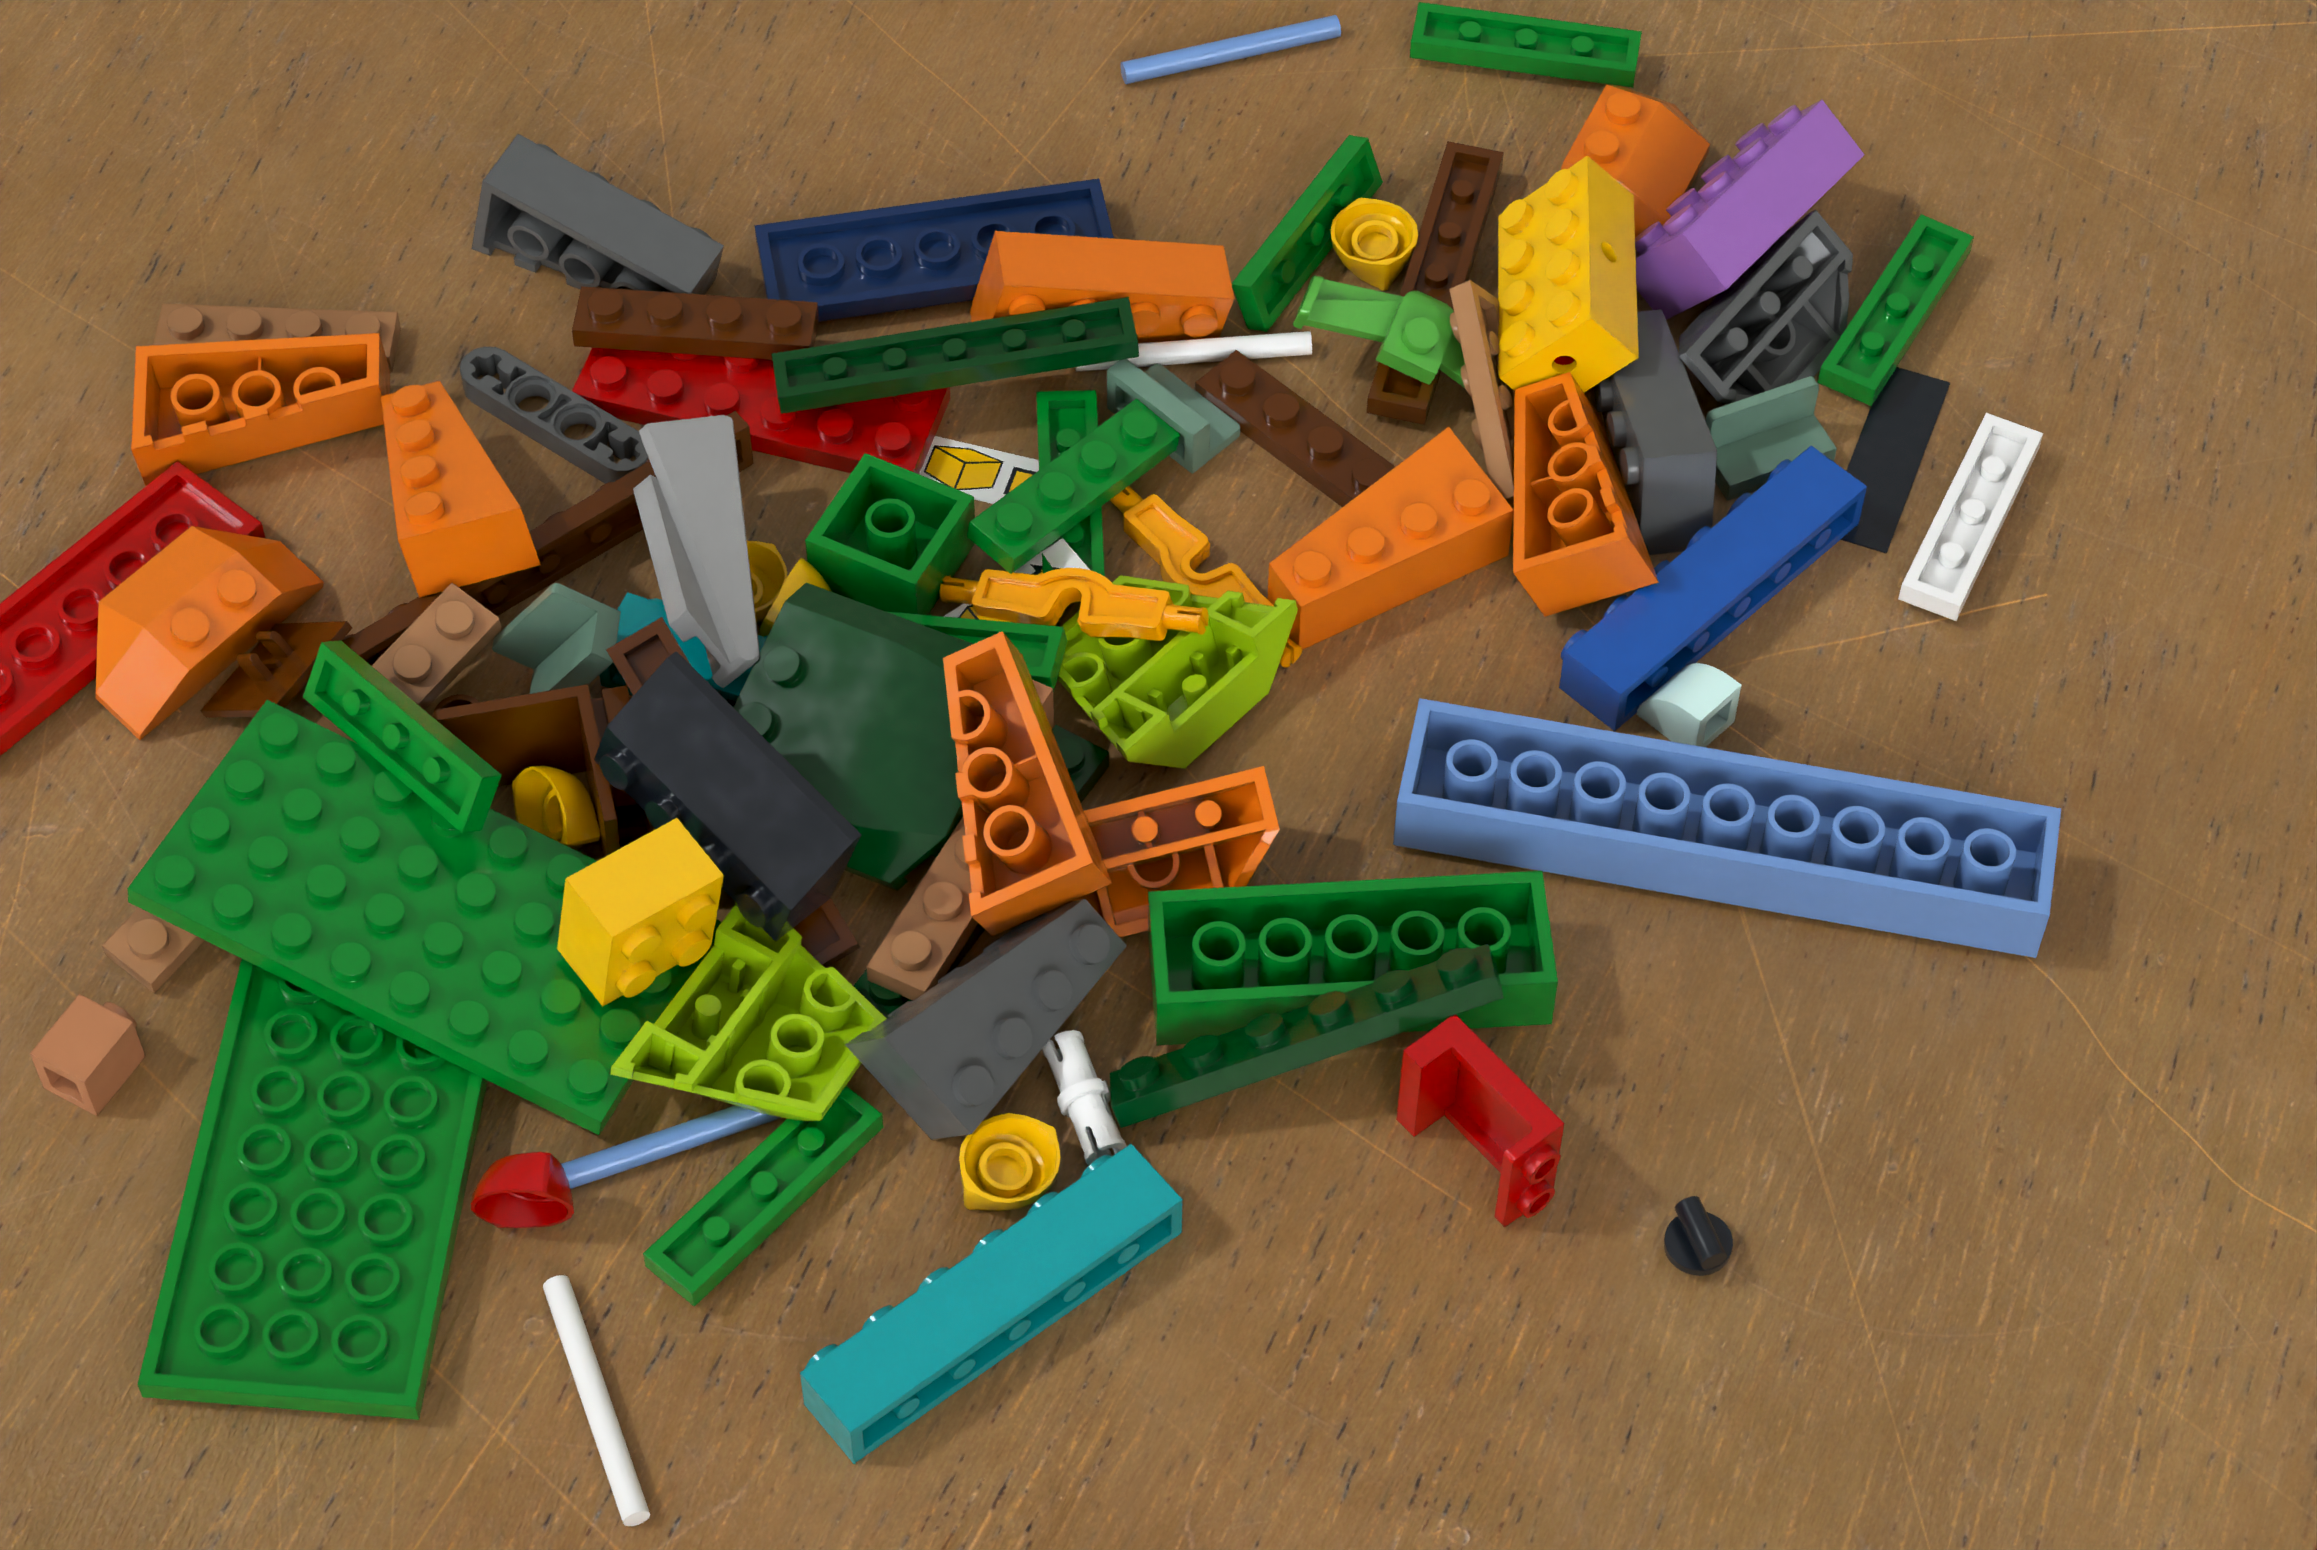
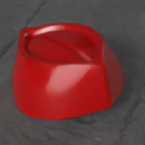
[470,1152,574,1228]

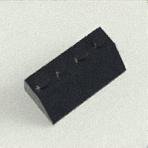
[594,651,862,942]

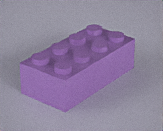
[1635,100,1865,320]

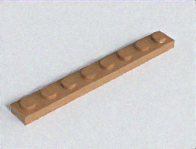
[102,583,501,994]

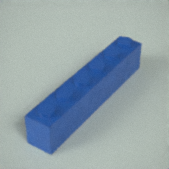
[1559,446,1867,731]

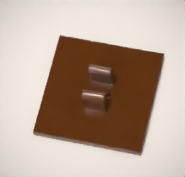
[200,621,352,718]

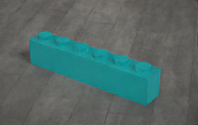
[800,1144,1183,1464]

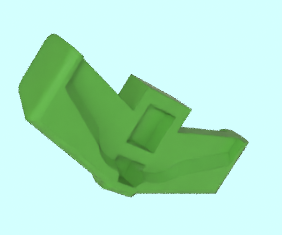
[1293,275,1465,388]

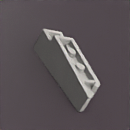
[633,415,760,688]

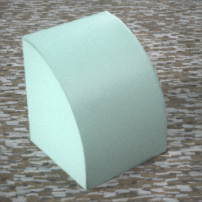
[1636,663,1742,747]

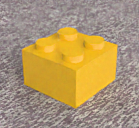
[557,818,724,1007]

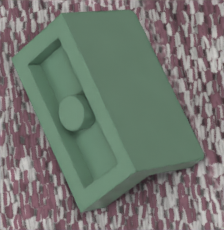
[1107,359,1240,474]
[1705,376,1837,501]
[492,583,621,694]

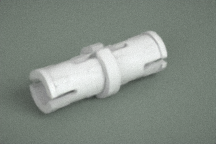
[1042,1030,1127,1165]

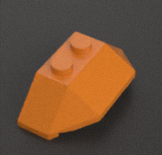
[1561,84,1710,238]
[95,526,324,740]
[1073,766,1280,938]

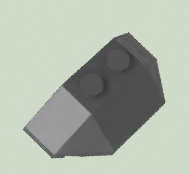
[1679,210,1853,404]

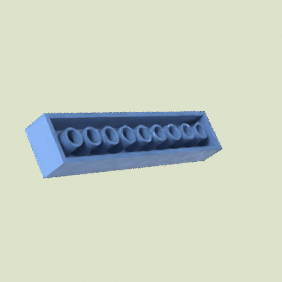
[1393,698,2061,958]

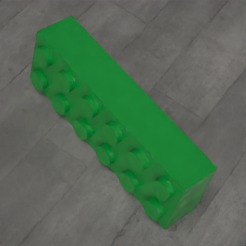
[1148,871,1558,1046]

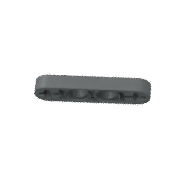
[460,347,649,484]

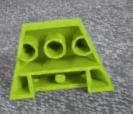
[1057,575,1298,769]
[610,903,887,1121]

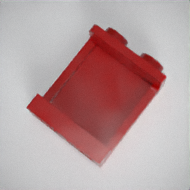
[1396,1015,1564,1227]

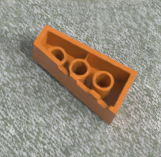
[970,231,1234,343]
[381,381,541,598]
[1267,427,1514,650]
[943,631,1112,936]

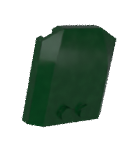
[733,583,973,891]

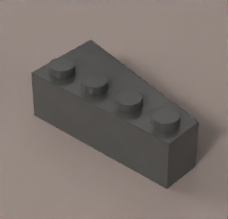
[472,134,724,295]
[1594,309,1717,555]
[845,899,1127,1140]

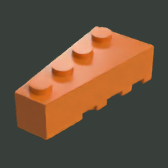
[131,333,390,486]
[1513,372,1659,617]

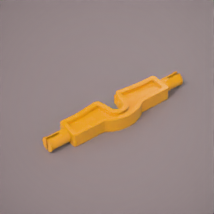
[1110,486,1302,668]
[940,568,1209,641]

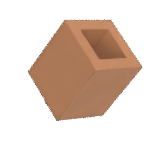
[30,994,146,1116]

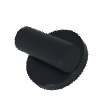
[1664,1196,1733,1276]

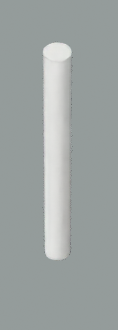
[1075,331,1312,371]
[543,1275,650,1526]

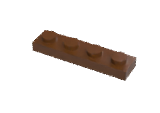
[572,286,819,360]
[1195,350,1395,507]

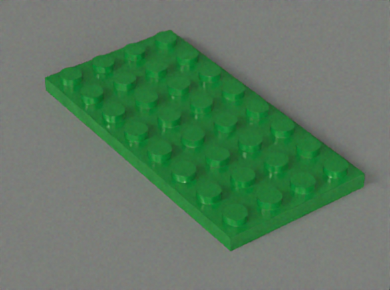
[128,700,722,1135]
[137,958,488,1420]

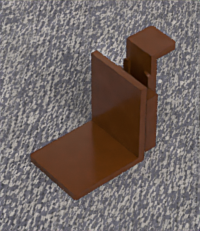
[433,684,655,858]

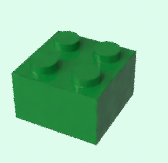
[805,453,975,615]

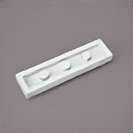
[1898,413,2043,621]

